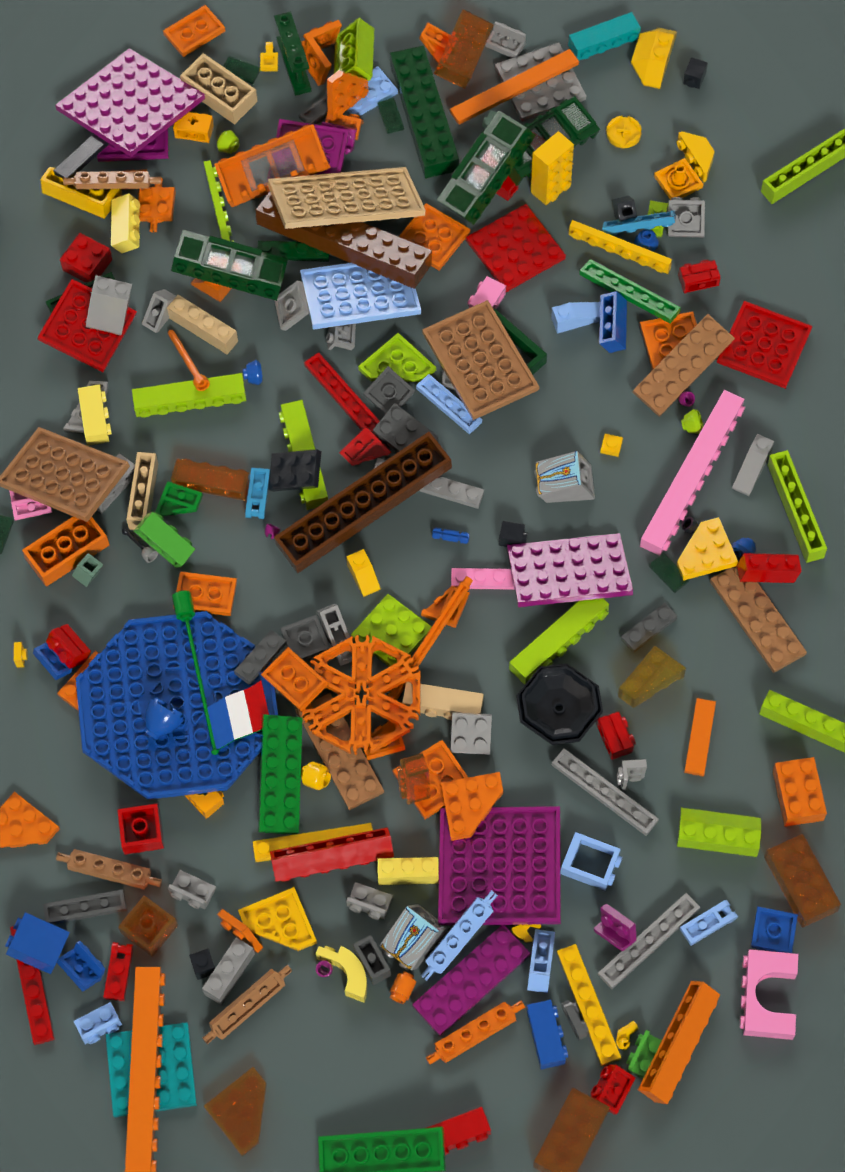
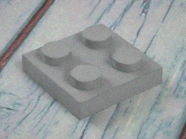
[274,280,310,331]
[451,712,492,755]

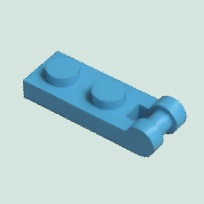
[245,468,270,519]

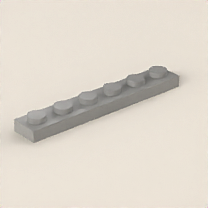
[373,458,484,509]
[552,749,659,836]
[598,893,700,989]

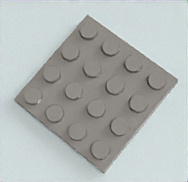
[495,43,586,122]

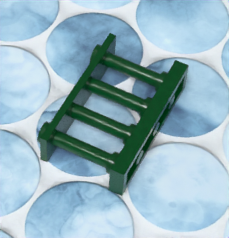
[274,11,312,96]

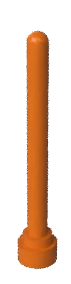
[168,329,210,391]

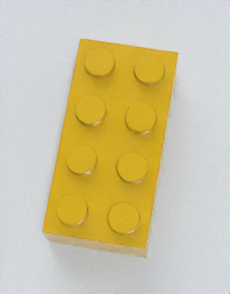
[531,131,574,205]

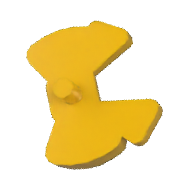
[511,924,541,943]

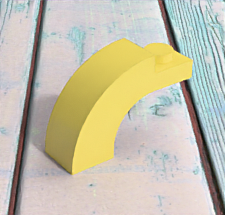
[316,946,367,1003]

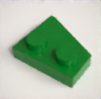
[155,481,203,517]

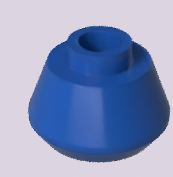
[634,230,659,251]
[243,360,262,385]
[731,538,756,560]

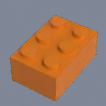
[772,757,827,827]

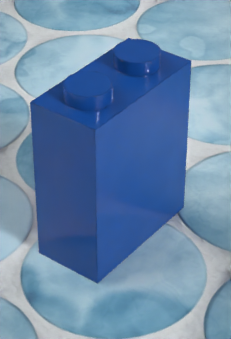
[5,912,70,974]

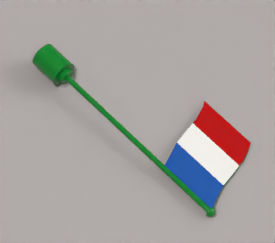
[172,591,269,755]

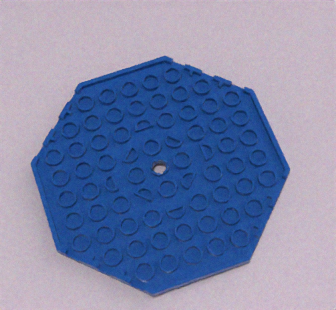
[76,611,278,800]

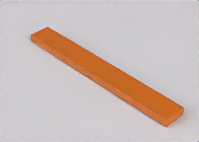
[450,49,579,125]

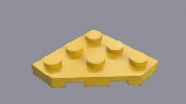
[677,517,738,581]
[238,887,317,951]

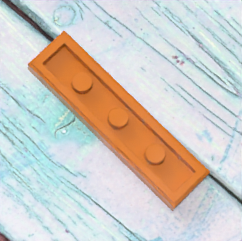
[684,698,716,776]

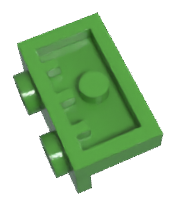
[626,1030,662,1078]

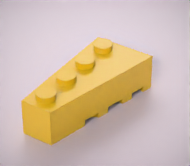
[40,167,122,219]

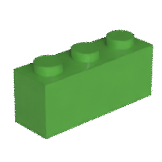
[134,512,195,568]

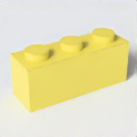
[111,193,140,254]
[78,384,112,446]
[378,857,439,885]

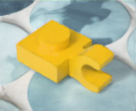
[260,42,278,71]

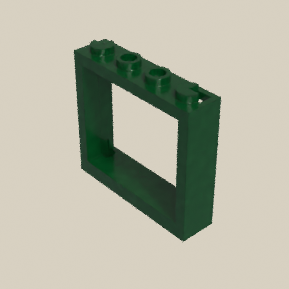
[494,309,547,375]

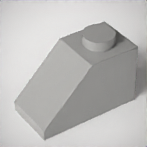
[142,289,176,333]

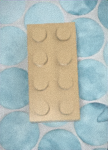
[180,53,258,124]

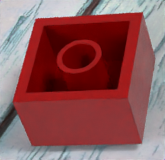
[60,233,113,283]
[117,803,164,855]

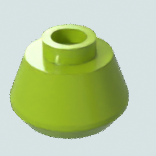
[217,130,240,154]
[681,409,703,434]

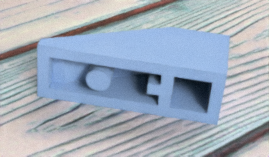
[551,302,600,334]
[527,929,555,993]

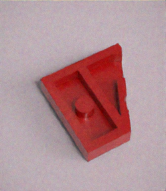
[339,426,391,466]

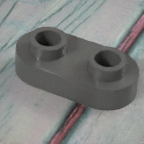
[561,1000,589,1040]

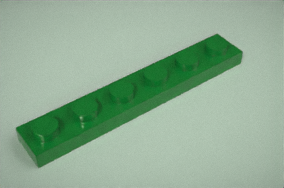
[580,259,681,324]

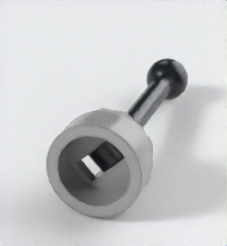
[122,528,158,563]

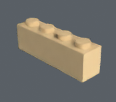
[167,295,238,354]
[126,452,158,530]
[402,682,484,720]

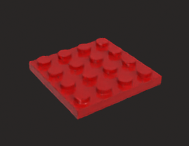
[466,204,566,292]
[38,279,137,372]
[717,301,813,389]

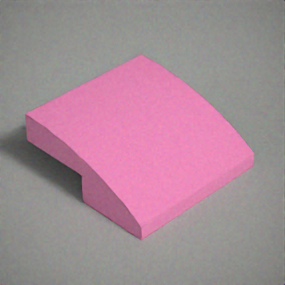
[9,490,52,521]

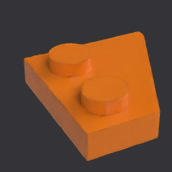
[366,721,405,760]
[217,908,263,953]

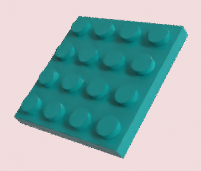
[106,1022,197,1118]

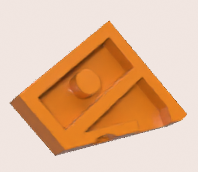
[419,22,458,67]
[421,586,470,628]

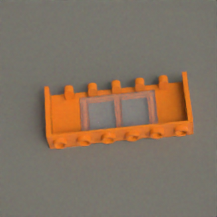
[214,124,331,207]

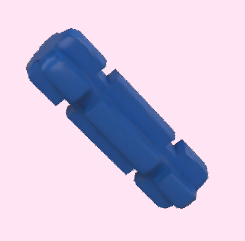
[432,527,470,544]

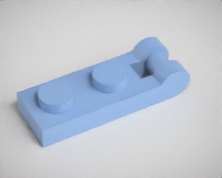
[680,900,738,946]

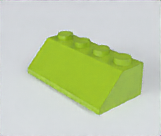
[334,17,374,81]
[677,808,761,857]

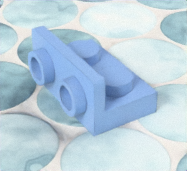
[74,1002,122,1044]

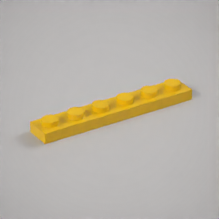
[569,220,672,274]
[253,823,372,862]
[557,944,621,1067]

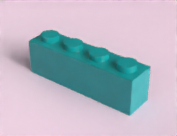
[568,12,641,60]

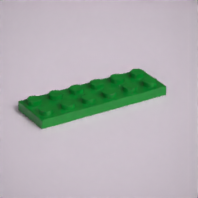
[258,714,303,835]
[318,1127,446,1172]

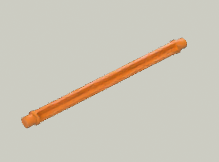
[387,576,473,701]

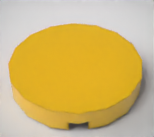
[606,116,641,148]

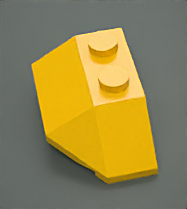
[631,28,677,89]

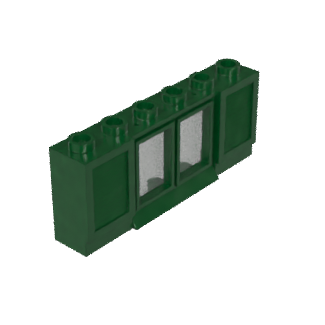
[491,96,600,186]
[437,110,536,225]
[171,230,288,301]

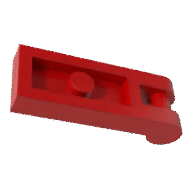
[103,942,134,1001]

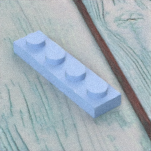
[416,374,482,434]

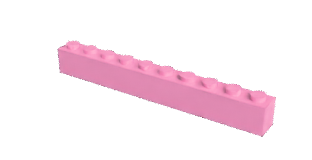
[640,390,745,556]

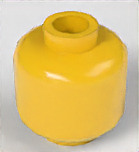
[301,762,331,790]

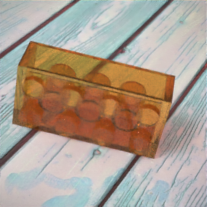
[433,9,494,89]
[764,834,841,928]
[533,1087,610,1172]

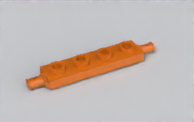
[426,1000,525,1065]

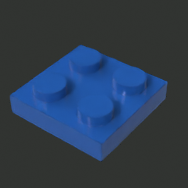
[751,907,798,953]

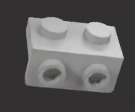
[485,21,526,58]

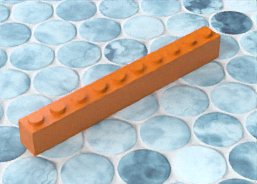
[125,967,166,1172]

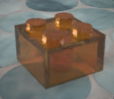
[118,895,178,957]

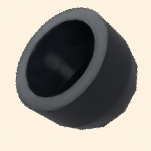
[681,517,698,533]

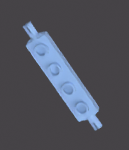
[421,890,498,981]

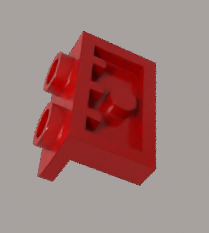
[589,1065,636,1114]

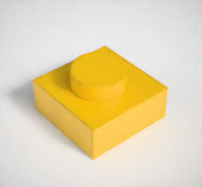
[600,434,623,457]
[14,642,28,668]

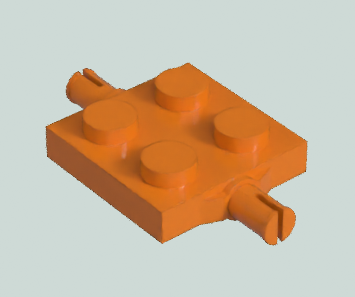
[138,178,176,233]

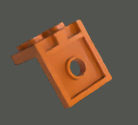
[301,20,342,86]

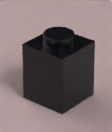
[683,58,708,89]
[612,196,637,221]
[499,521,528,547]
[189,948,215,980]

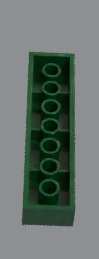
[390,45,459,179]

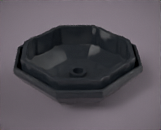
[516,663,603,745]

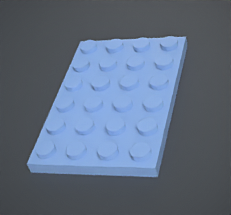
[300,263,421,329]

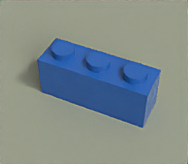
[599,291,627,353]
[526,1000,568,1070]

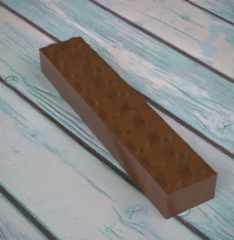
[256,192,432,289]
[274,432,452,574]

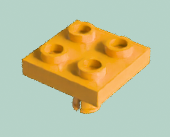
[654,158,703,200]

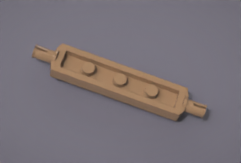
[63,171,161,189]
[56,849,162,889]
[202,965,292,1045]

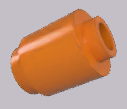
[390,971,416,1004]

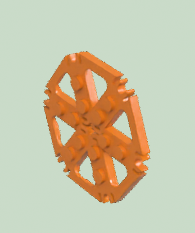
[302,635,421,755]

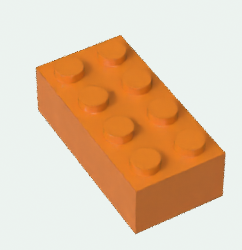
[22,516,110,587]

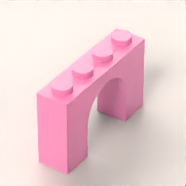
[740,950,798,1040]

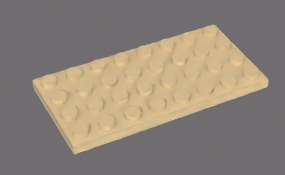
[268,167,426,229]

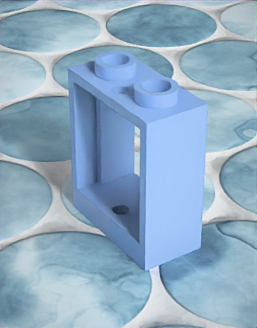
[561,832,622,891]

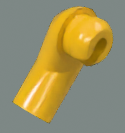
[616,1021,639,1049]

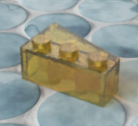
[618,646,686,708]

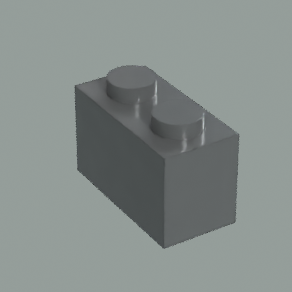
[353,935,391,986]

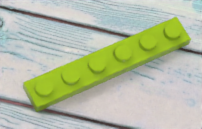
[204,160,234,258]

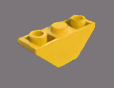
[676,131,715,182]

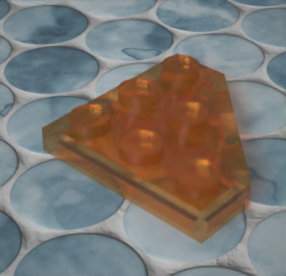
[204,1067,267,1156]

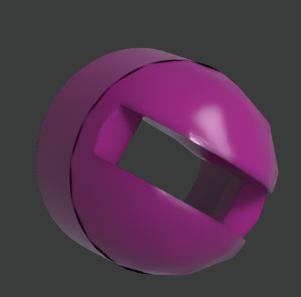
[678,392,695,407]
[264,524,281,539]
[316,961,333,977]

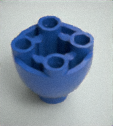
[144,697,184,740]

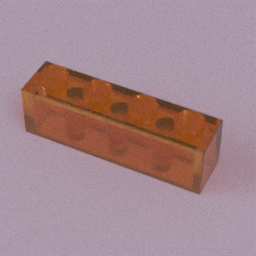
[171,459,250,501]
[397,753,430,805]

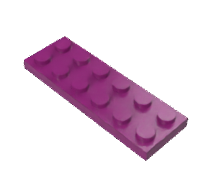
[412,925,531,1036]

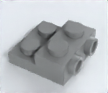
[668,197,705,238]

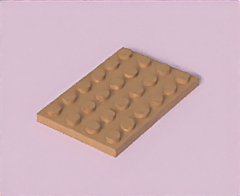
[422,300,539,420]
[0,427,130,522]

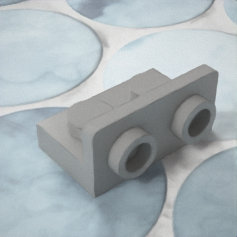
[326,324,356,350]
[617,759,647,791]
[168,870,216,909]
[346,882,393,920]

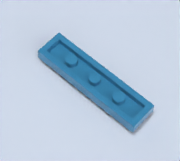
[603,210,676,235]

